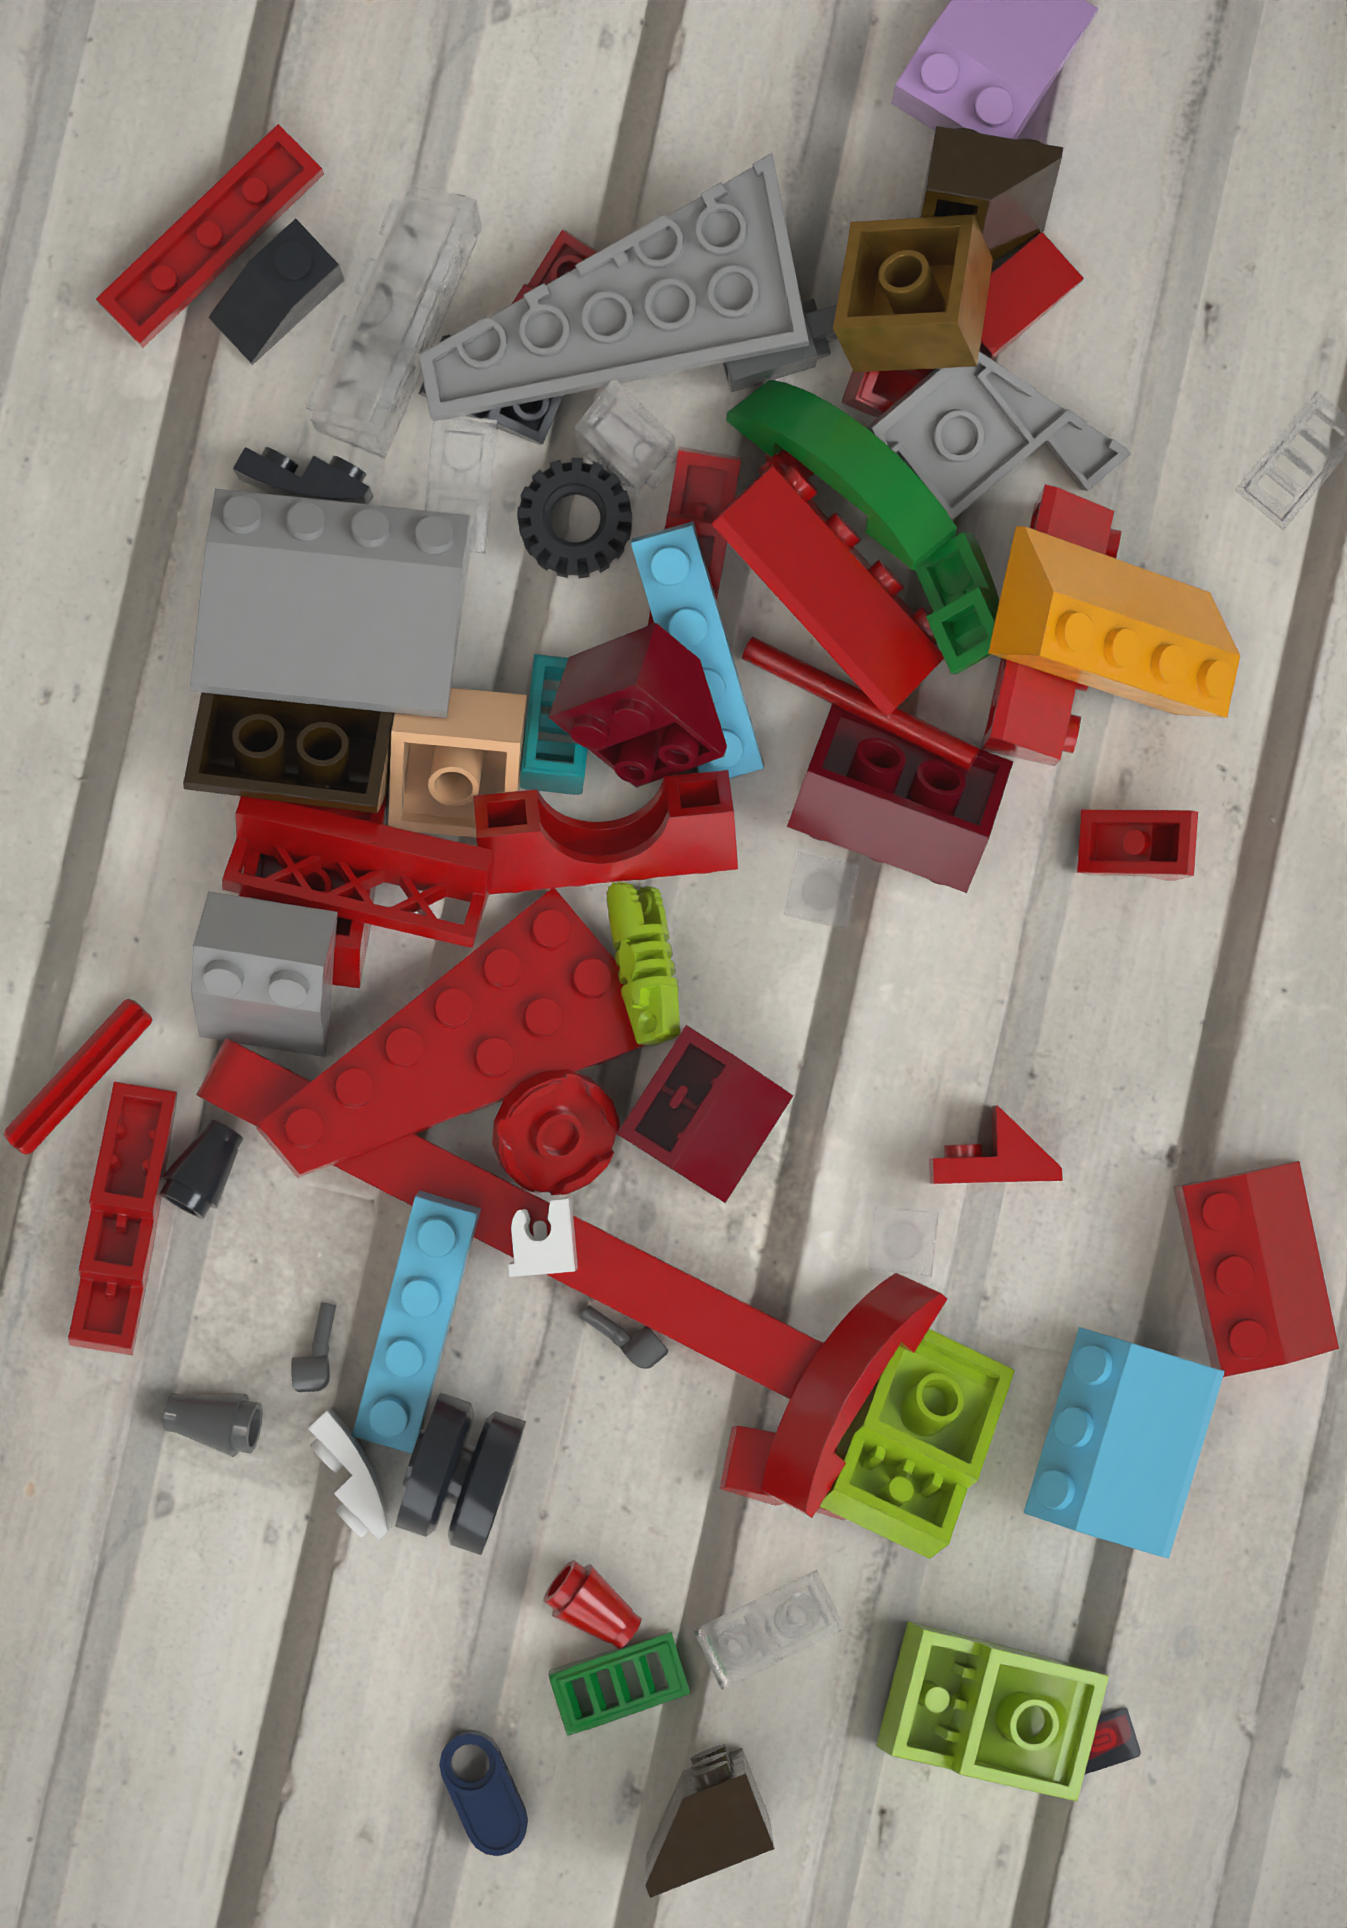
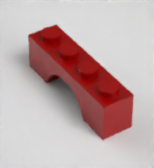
[473,770,738,895]

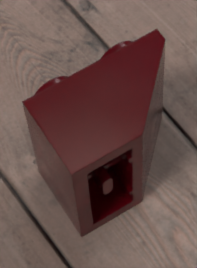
[548,623,727,788]
[617,1025,794,1203]

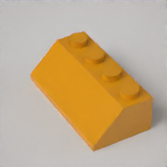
[988,526,1240,718]

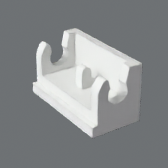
[508,1198,578,1277]

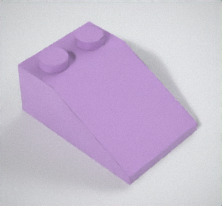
[891,0,1098,139]

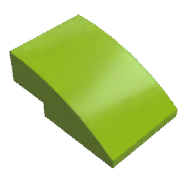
[820,1328,1015,1559]
[876,1621,1109,1802]

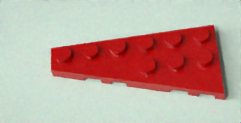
[256,888,647,1178]

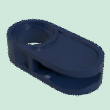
[439,1730,528,1856]

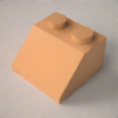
[388,688,527,838]

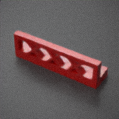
[222,796,494,948]

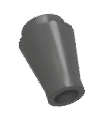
[163,1393,263,1457]

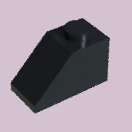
[209,218,345,365]

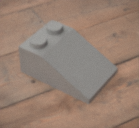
[191,891,338,1057]

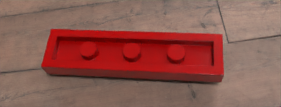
[96,124,324,348]

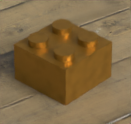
[833,215,993,372]

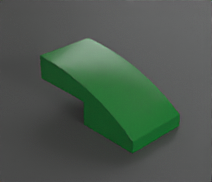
[914,532,1000,675]

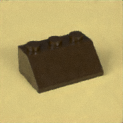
[183,692,395,813]
[645,1744,775,1898]

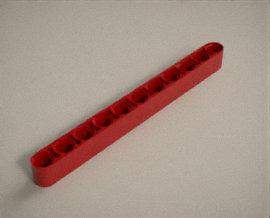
[196,1038,823,1399]

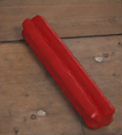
[3,999,152,1155]

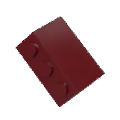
[787,704,1014,893]

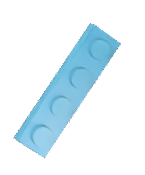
[631,521,764,778]
[352,1191,481,1454]

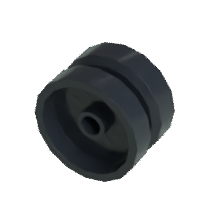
[395,1392,526,1555]

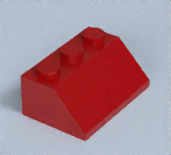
[1173,1161,1339,1377]

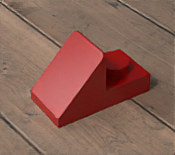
[1077,809,1198,881]
[929,1105,1063,1184]

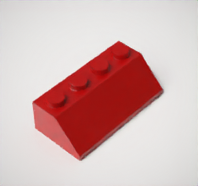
[711,461,944,717]
[981,484,1122,766]

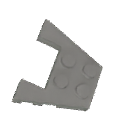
[867,352,1131,539]

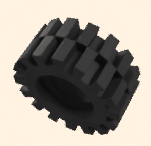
[517,458,632,579]

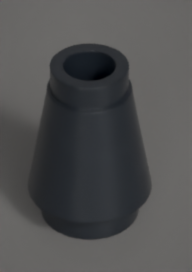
[159,1119,244,1219]

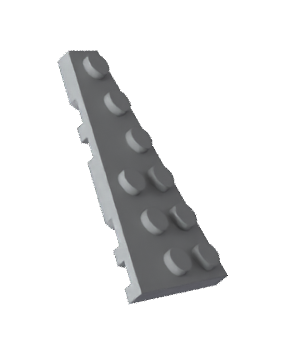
[419,153,809,421]

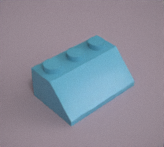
[1024,1327,1225,1559]

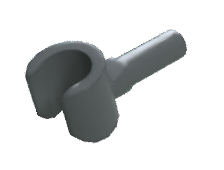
[291,1302,336,1392]
[580,1305,668,1369]

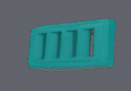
[520,654,588,795]

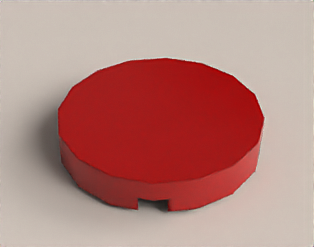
[492,1069,620,1195]

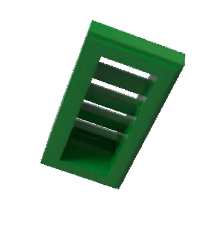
[548,1631,691,1736]

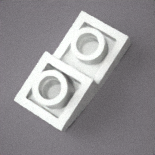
[308,1407,392,1540]

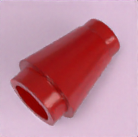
[543,1560,642,1649]

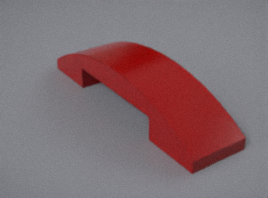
[761,1273,947,1518]

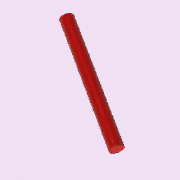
[742,636,979,771]

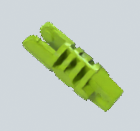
[606,881,680,1046]

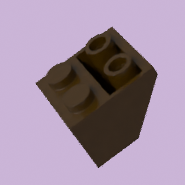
[919,126,1063,261]

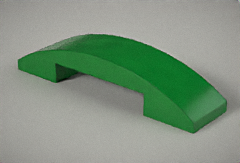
[726,379,957,570]

